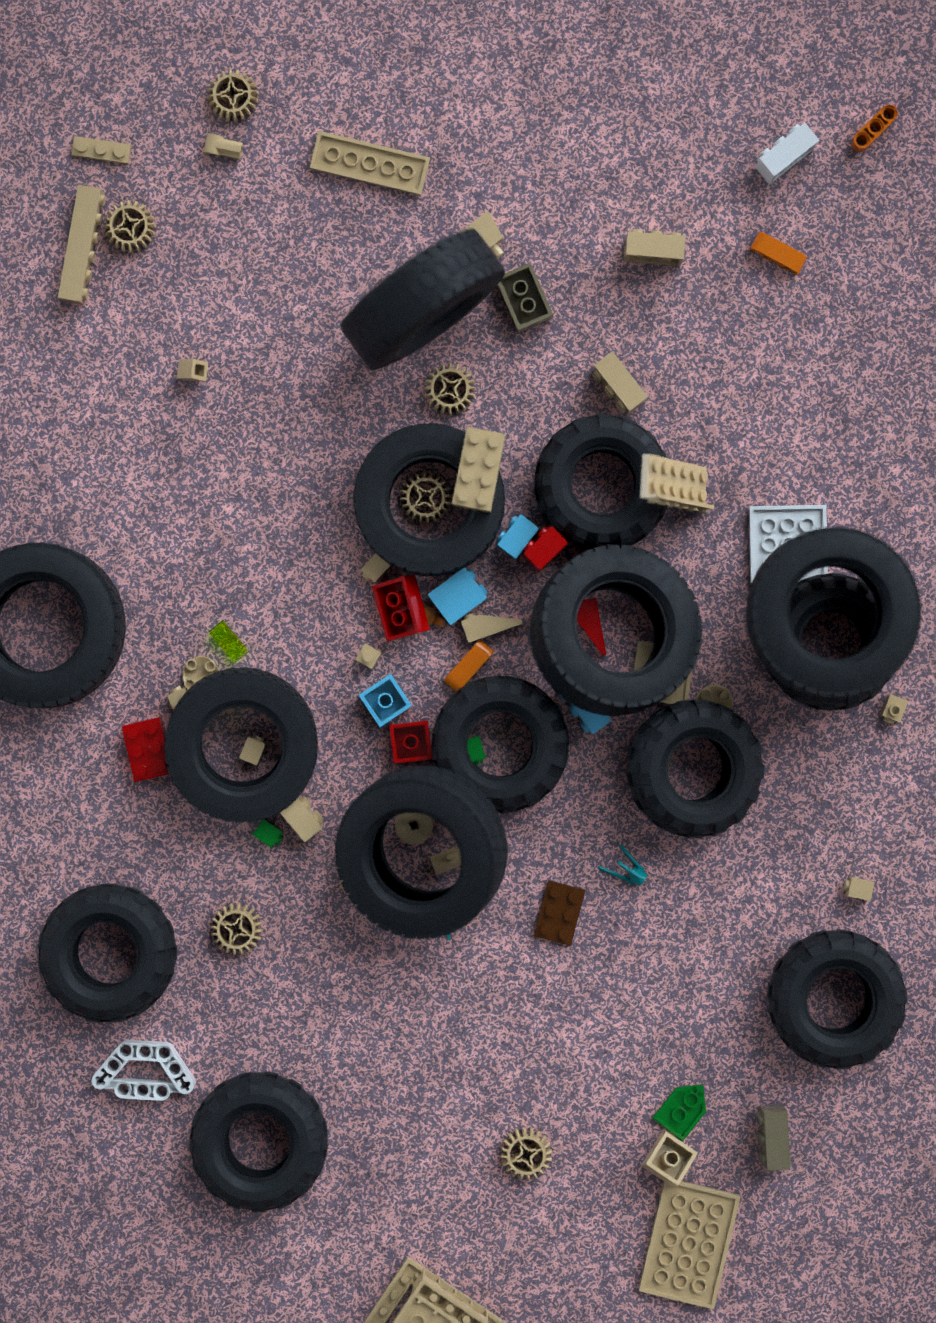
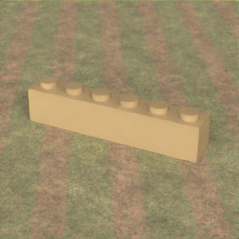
[58,185,106,305]

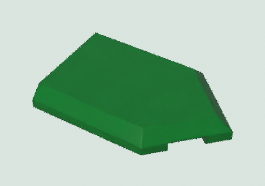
[652,1084,706,1142]

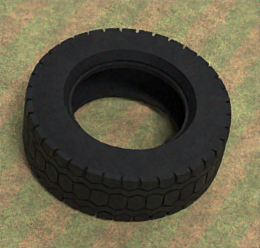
[340,228,505,370]
[746,527,922,698]
[0,542,126,708]
[530,545,702,716]
[335,766,508,939]

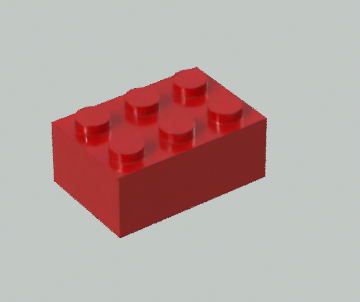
[522,526,568,573]
[372,575,430,642]
[121,717,169,782]

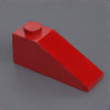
[577,598,607,655]

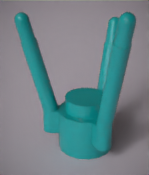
[598,844,648,886]

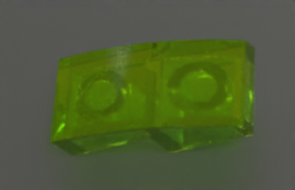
[209,620,249,663]

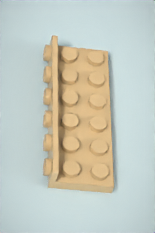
[640,454,714,513]

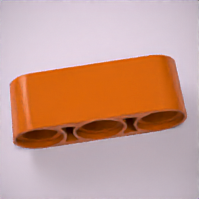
[851,104,898,153]
[750,232,807,275]
[443,639,494,692]

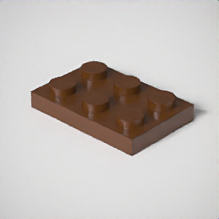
[534,880,585,946]

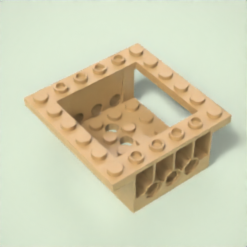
[364,1257,504,1323]

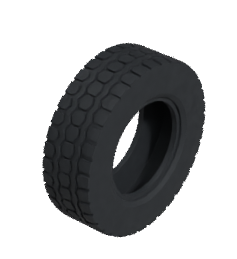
[353,423,505,577]
[164,667,318,823]

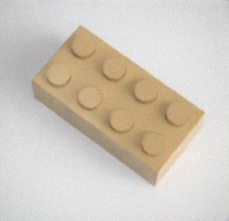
[452,427,506,513]

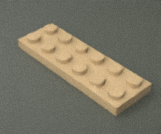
[310,131,430,196]

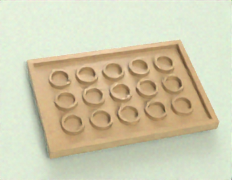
[638,1181,741,1309]

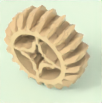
[207,69,259,122]
[104,200,156,253]
[424,363,476,415]
[400,472,452,524]
[211,903,263,955]
[500,1127,552,1180]

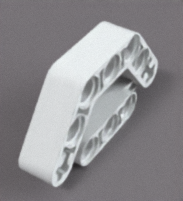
[92,1040,196,1101]

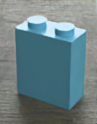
[428,567,488,626]

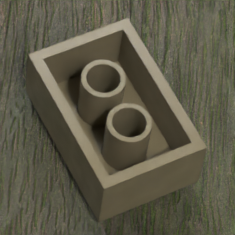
[497,262,553,334]
[756,1104,791,1171]

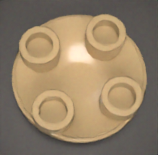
[182,656,219,689]
[695,685,733,709]

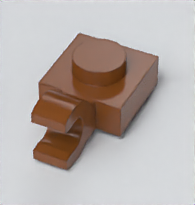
[423,604,447,628]

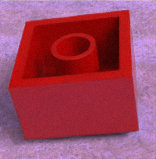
[389,720,433,763]

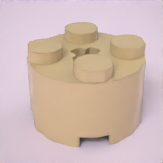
[395,813,434,845]

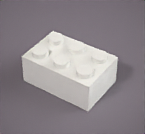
[755,123,819,185]

